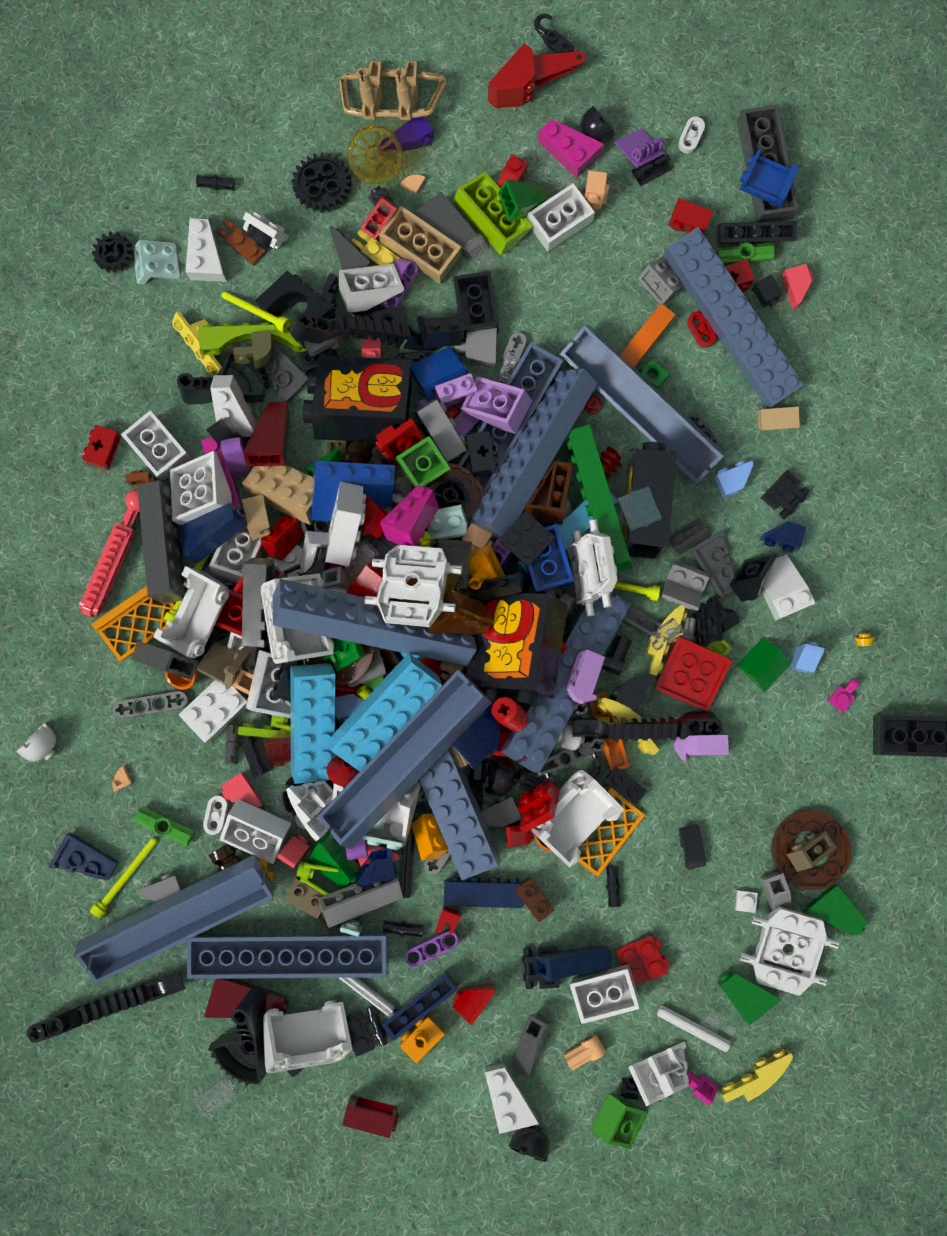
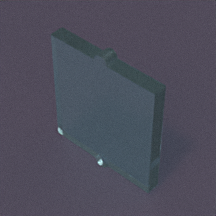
[617,487,662,531]

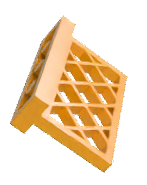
[91,586,175,661]
[578,785,645,877]

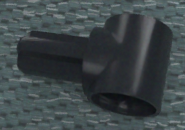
[706,596,740,633]

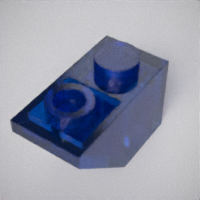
[759,521,806,553]
[356,848,396,886]

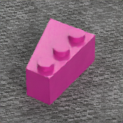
[538,119,604,178]
[380,485,439,546]

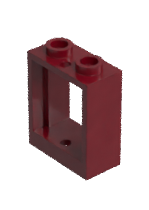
[342,1095,400,1138]

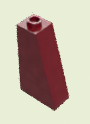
[243,402,290,466]
[204,978,289,1018]

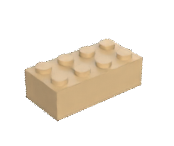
[379,206,462,285]
[242,465,313,525]

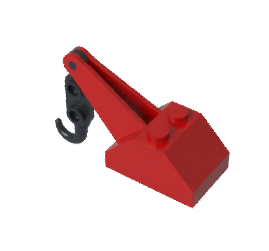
[488,13,585,108]

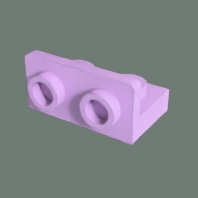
[435,373,477,404]

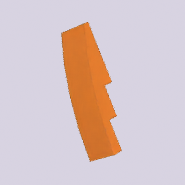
[621,304,676,367]
[588,690,630,772]

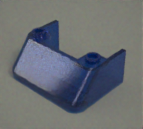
[451,703,500,769]

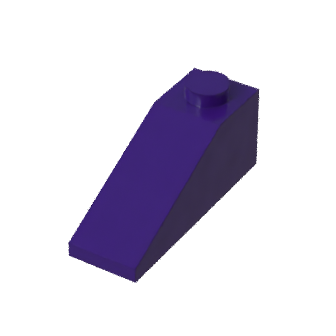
[376,117,434,155]

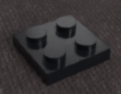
[499,511,555,567]

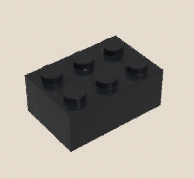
[453,271,499,338]

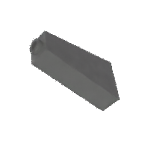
[413,192,483,259]
[131,641,198,680]

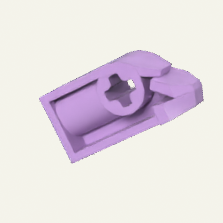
[567,649,605,704]
[674,735,729,760]

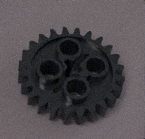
[291,152,352,213]

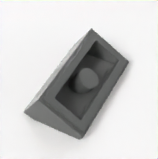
[669,518,711,556]

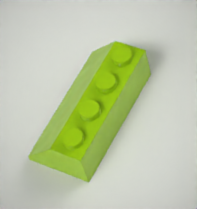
[453,171,533,256]

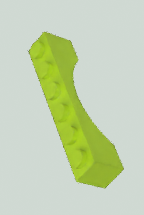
[198,323,307,355]

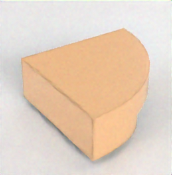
[401,175,426,194]
[112,766,133,792]

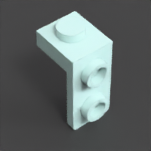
[340,919,363,937]

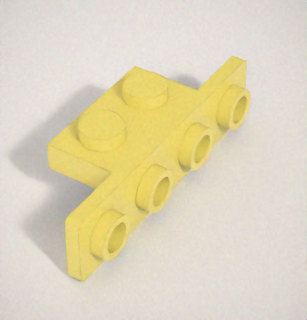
[172,311,223,377]

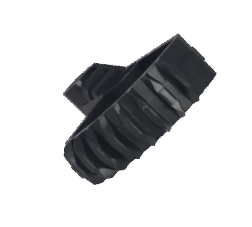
[177,350,271,404]
[208,987,267,1086]

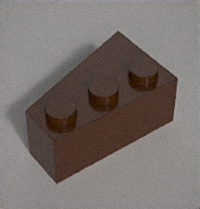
[525,461,573,525]
[428,589,495,635]

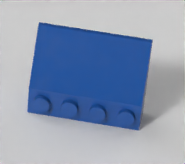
[311,461,395,521]

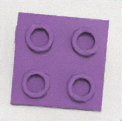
[614,128,665,168]

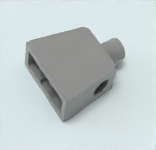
[455,328,497,368]

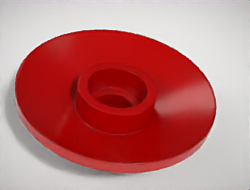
[326,756,360,787]

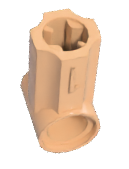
[563,1033,606,1071]

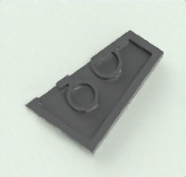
[263,342,307,403]
[690,530,734,599]

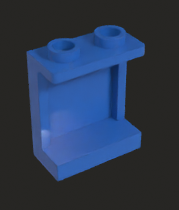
[739,149,800,207]
[411,347,468,401]

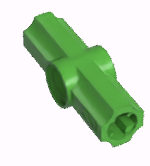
[716,243,774,265]
[134,806,195,846]

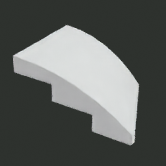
[286,780,333,841]
[628,1042,689,1106]

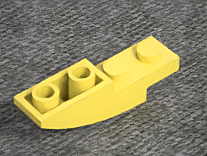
[646,605,687,677]
[596,697,659,755]
[720,1049,793,1103]

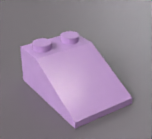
[461,377,532,434]

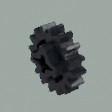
[92,231,134,273]

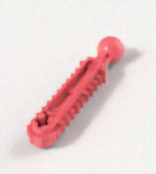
[79,489,140,618]

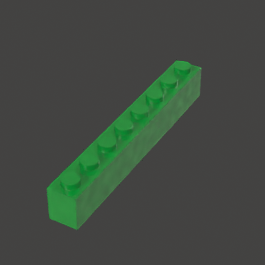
[566,424,633,572]

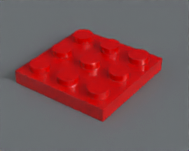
[654,635,733,712]

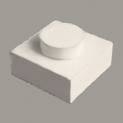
[735,890,758,913]

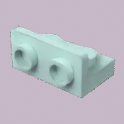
[427,505,468,542]

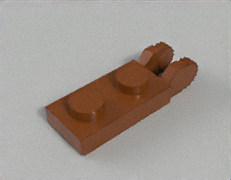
[216,219,266,266]

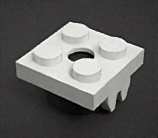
[243,212,290,249]

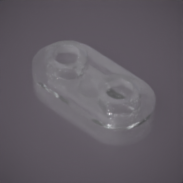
[496,350,517,384]

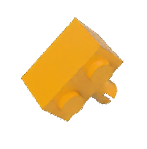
[464,545,505,590]
[411,814,449,861]
[400,1014,445,1064]

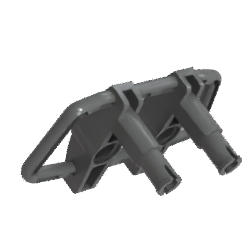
[535,703,604,789]

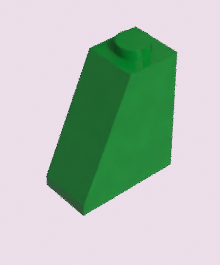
[498,180,549,222]
[307,830,361,889]
[803,884,869,936]
[717,971,781,1025]

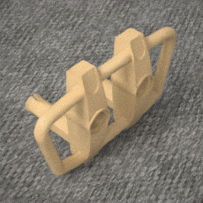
[339,61,447,120]

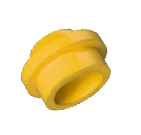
[855,633,875,646]

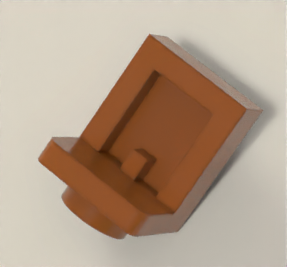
[125,470,156,486]

